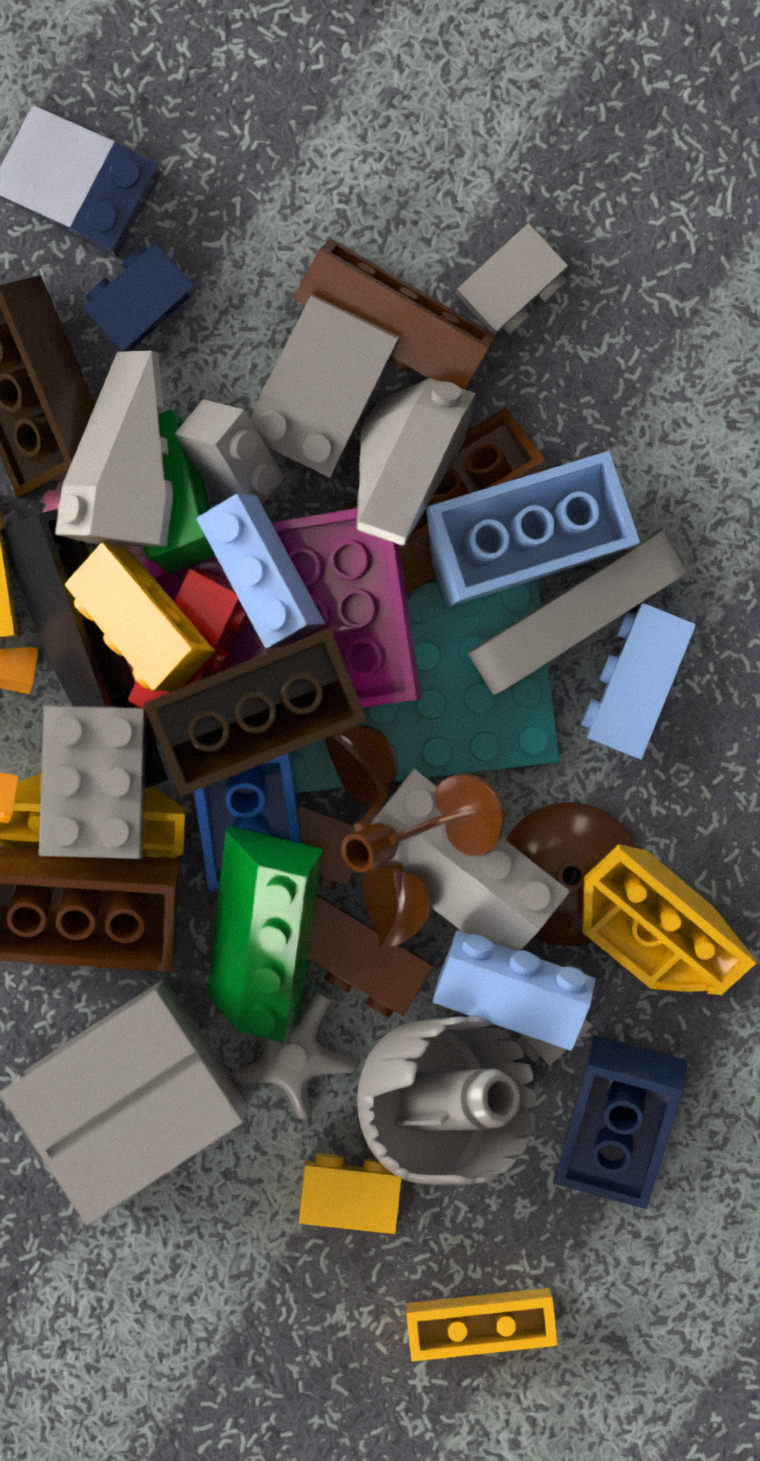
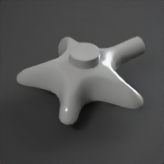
[232,991,359,1120]

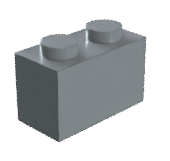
[456,223,568,335]
[175,399,284,504]

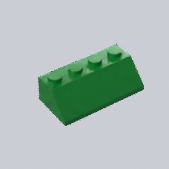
[207,826,323,1043]

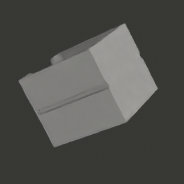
[0,978,248,1226]

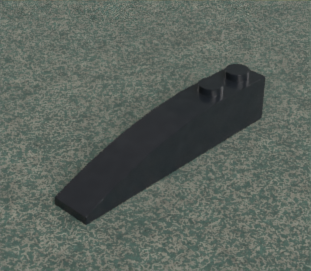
[1,509,169,788]

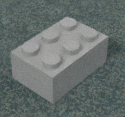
[39,706,147,859]

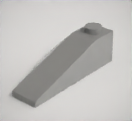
[55,351,173,547]
[357,378,476,546]

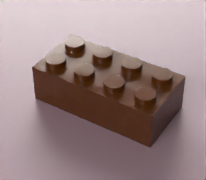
[0,847,180,972]

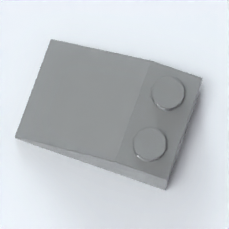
[250,294,399,478]

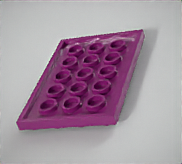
[127,508,422,738]

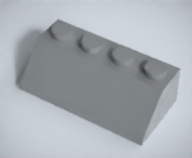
[371,769,570,951]

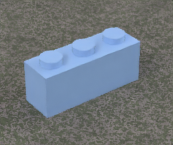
[196,494,325,649]
[580,603,696,760]
[432,930,596,1051]

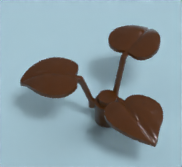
[325,725,506,949]

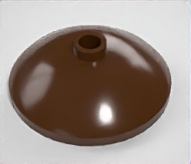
[505,802,636,946]

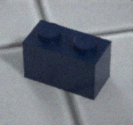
[83,242,196,351]

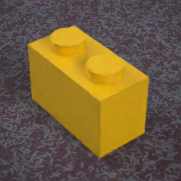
[299,1153,402,1234]

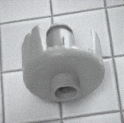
[357,1016,537,1185]

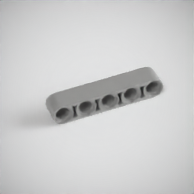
[467,530,688,695]

